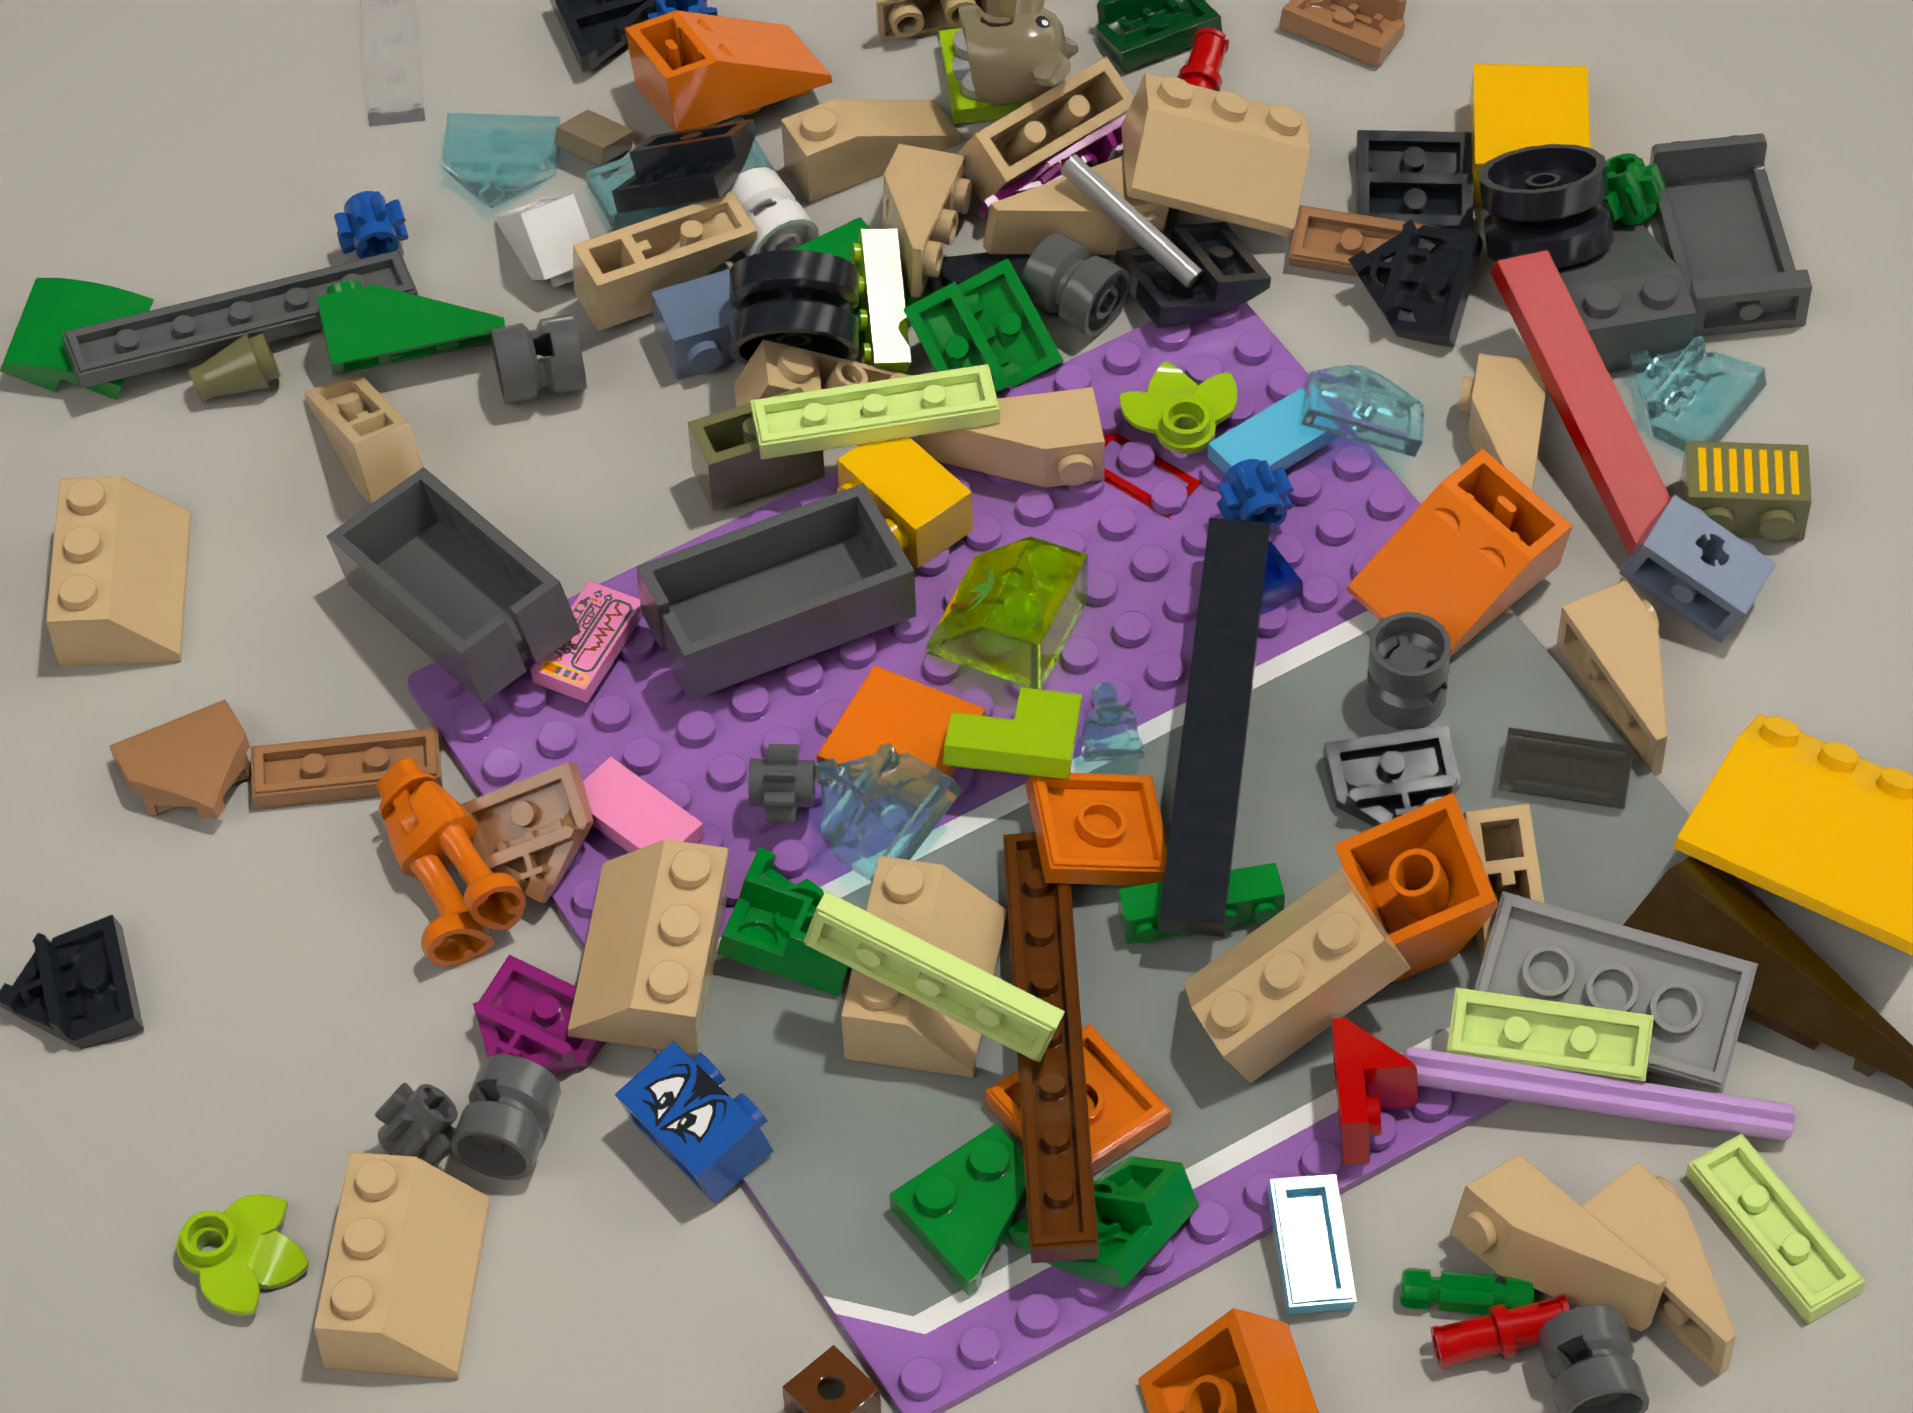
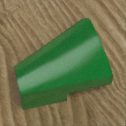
[717,847,850,997]
[1008,1156,1199,1288]

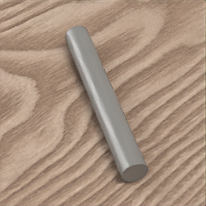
[1060,154,1203,288]

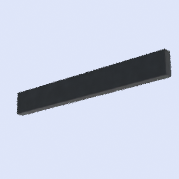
[1159,518,1271,937]

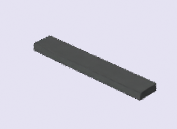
[62,250,418,389]

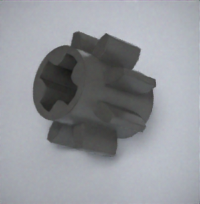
[748,744,816,822]
[375,1083,458,1166]

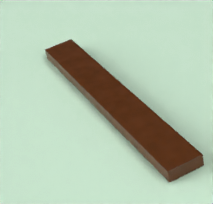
[1003,832,1099,1264]

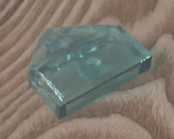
[442,113,561,208]
[1629,336,1766,452]
[1301,365,1424,457]
[815,743,962,883]

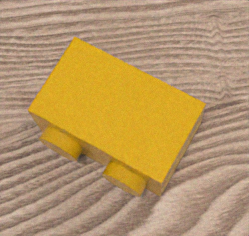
[837,437,973,568]

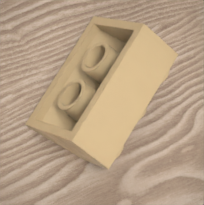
[1121,73,1311,238]
[46,476,192,667]
[568,839,730,1055]
[841,856,1008,1078]
[1184,868,1411,1083]
[314,1152,491,1379]

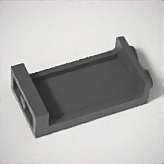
[1649,133,1812,338]

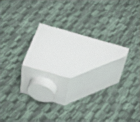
[495,194,590,287]

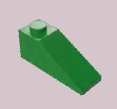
[317,280,505,376]

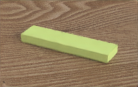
[750,364,1000,460]
[803,891,1065,1062]

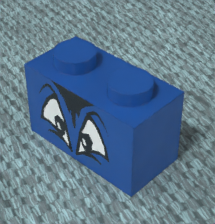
[614,1041,774,1204]

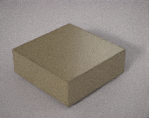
[554,110,634,166]

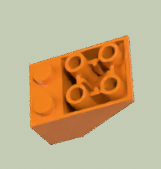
[625,10,832,132]
[1346,448,1573,657]

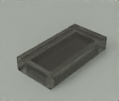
[1499,727,1634,809]

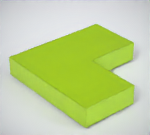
[943,687,1082,780]

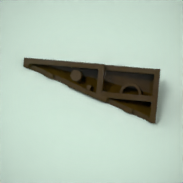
[1623,856,1913,1089]

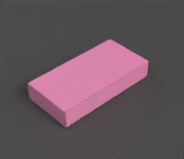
[583,757,704,853]

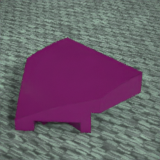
[473,954,606,1074]

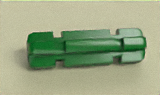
[1400,1268,1534,1315]

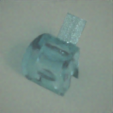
[1082,682,1144,762]

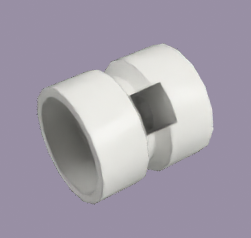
[725,167,819,257]

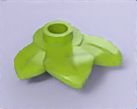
[1120,361,1238,454]
[176,1194,309,1316]

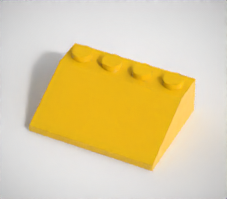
[1673,713,1913,956]

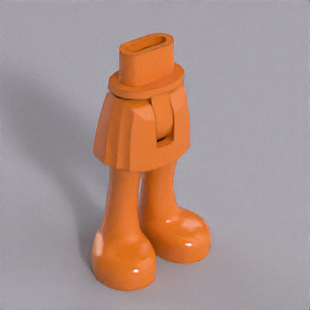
[376,758,526,966]

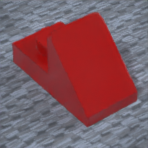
[1332,1018,1418,1165]

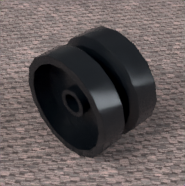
[1478,144,1613,268]
[729,250,859,365]

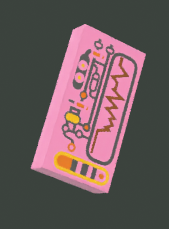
[530,581,643,703]

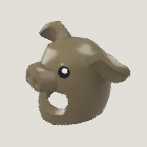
[958,0,1079,104]

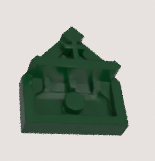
[1097,0,1222,72]

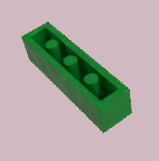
[1118,862,1285,944]

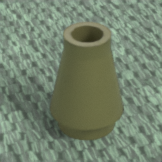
[188,333,281,402]

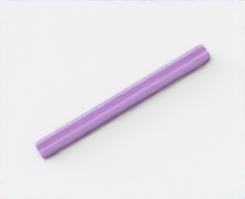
[1402,1047,1795,1141]

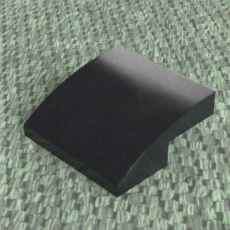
[612,119,756,213]
[1356,130,1473,231]
[1114,221,1271,328]

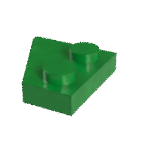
[889,1124,1027,1296]

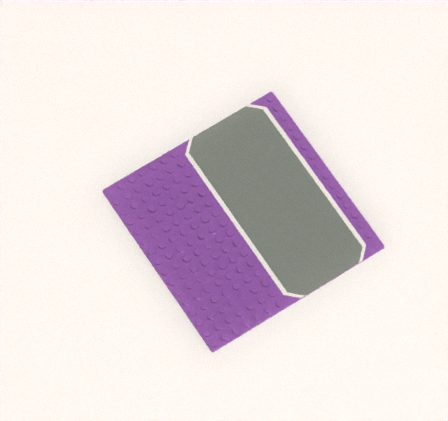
[408,302,1773,1413]

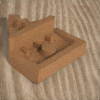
[1279,0,1407,67]
[109,699,251,819]
[461,762,594,903]

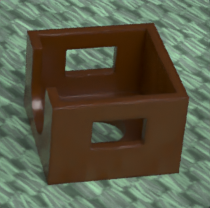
[782,1345,881,1413]

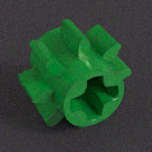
[1603,153,1665,226]

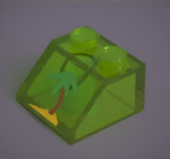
[926,536,1088,689]

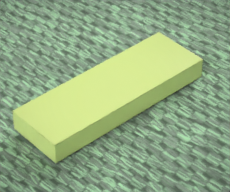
[1447,987,1654,1082]
[1685,1133,1865,1324]

